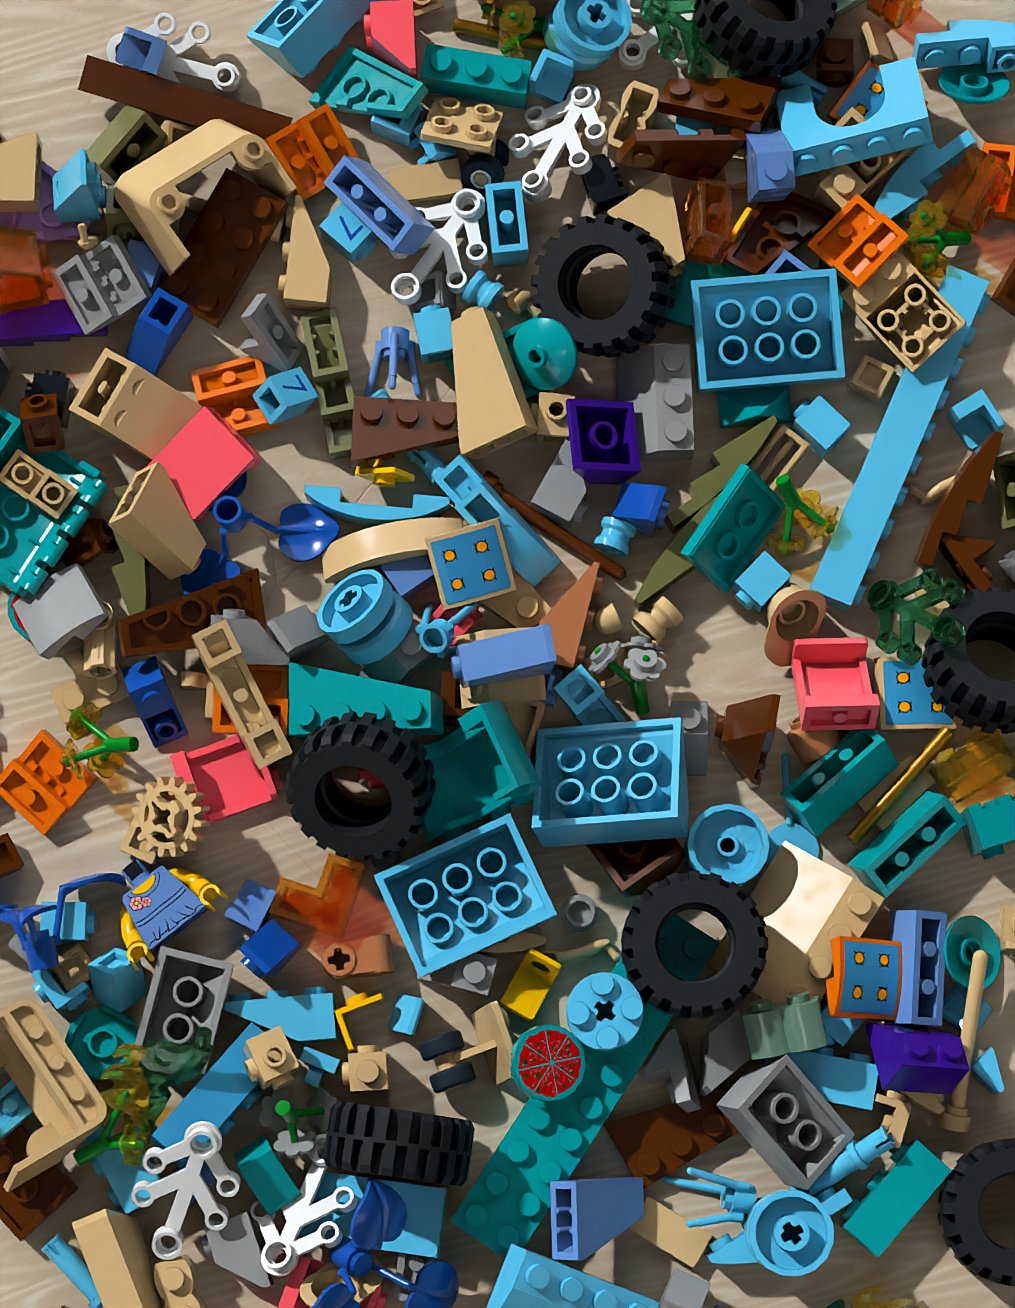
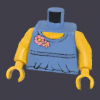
[119,859,228,970]

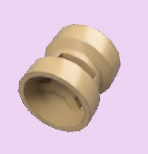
[632,594,684,645]

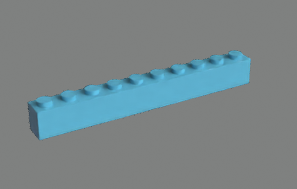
[810,265,991,613]

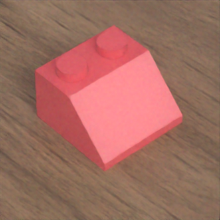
[364,0,418,80]

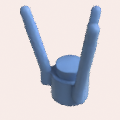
[363,326,422,397]

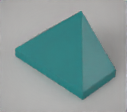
[717,386,792,429]

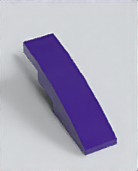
[0,299,108,347]

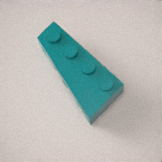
[288,662,443,741]
[959,794,1015,860]

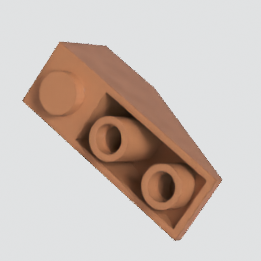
[538,562,605,673]

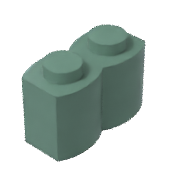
[742,991,828,1060]

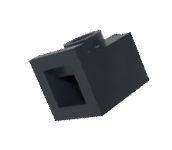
[580,154,628,215]

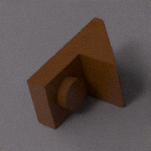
[938,533,997,593]

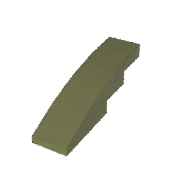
[300,307,354,460]
[665,415,778,534]
[111,485,151,616]
[634,494,720,611]

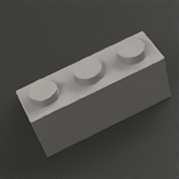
[616,344,694,462]
[131,946,235,1075]
[716,1054,855,1190]

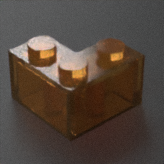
[269,853,367,939]

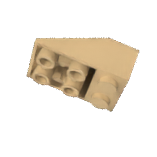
[839,250,967,373]
[68,348,203,461]

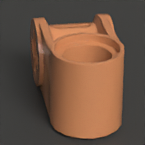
[322,934,395,980]

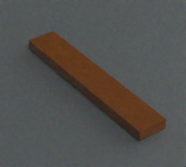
[78,55,293,140]

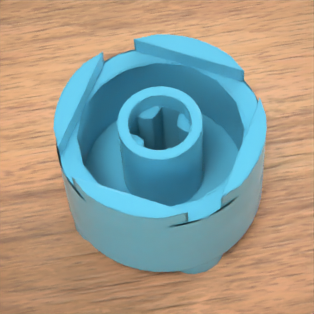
[566,972,643,1051]

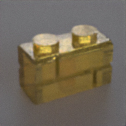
[929,729,1015,807]

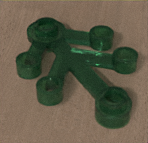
[640,0,753,81]
[867,568,966,666]

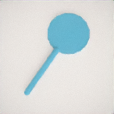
[766,753,819,865]

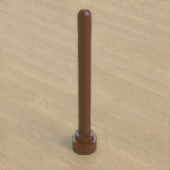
[483,470,627,581]

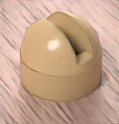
[594,603,623,634]

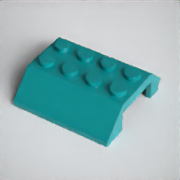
[0,407,109,598]

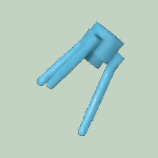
[415,602,478,658]
[662,1167,757,1228]

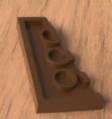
[117,568,267,658]
[603,1086,739,1189]

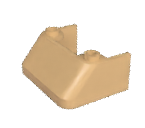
[114,119,297,276]
[0,999,107,1193]

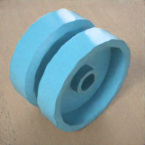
[542,0,632,71]
[317,570,413,664]
[684,803,770,887]
[746,1190,834,1276]

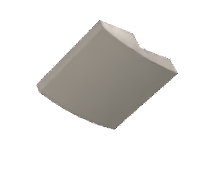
[51,235,152,335]
[13,563,109,660]

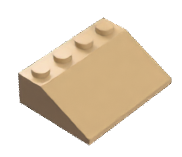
[706,841,885,1004]

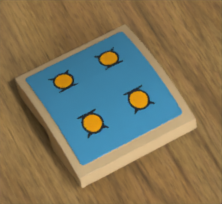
[424,518,517,610]
[874,656,957,732]

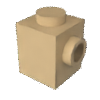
[531,388,576,445]
[243,1025,299,1090]
[342,1045,390,1093]

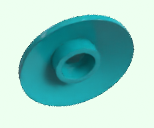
[938,63,1010,105]
[512,317,578,390]
[943,915,1001,990]

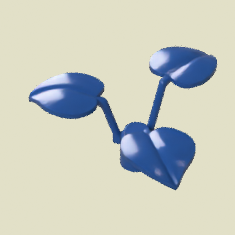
[181,471,340,596]
[0,873,127,971]
[312,1178,459,1308]

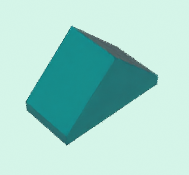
[233,1134,302,1216]

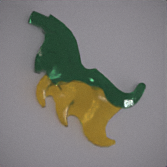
[100,1027,214,1141]

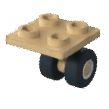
[420,97,509,197]
[418,1001,514,1093]

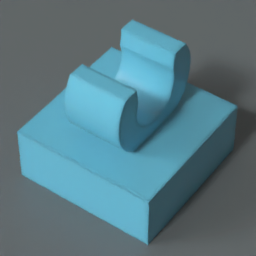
[408,122,457,164]
[300,1046,342,1088]

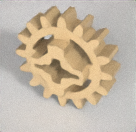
[131,776,210,857]

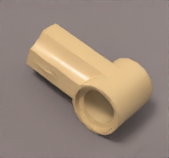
[84,601,119,680]

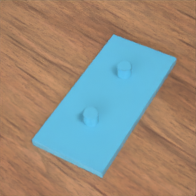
[299,1170,448,1258]

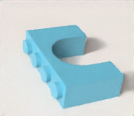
[776,57,934,177]

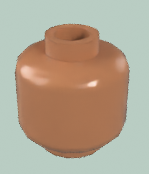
[787,716,841,764]

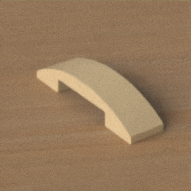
[322,517,463,584]
[192,619,293,769]

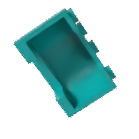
[421,701,541,843]

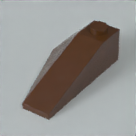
[714,694,781,790]

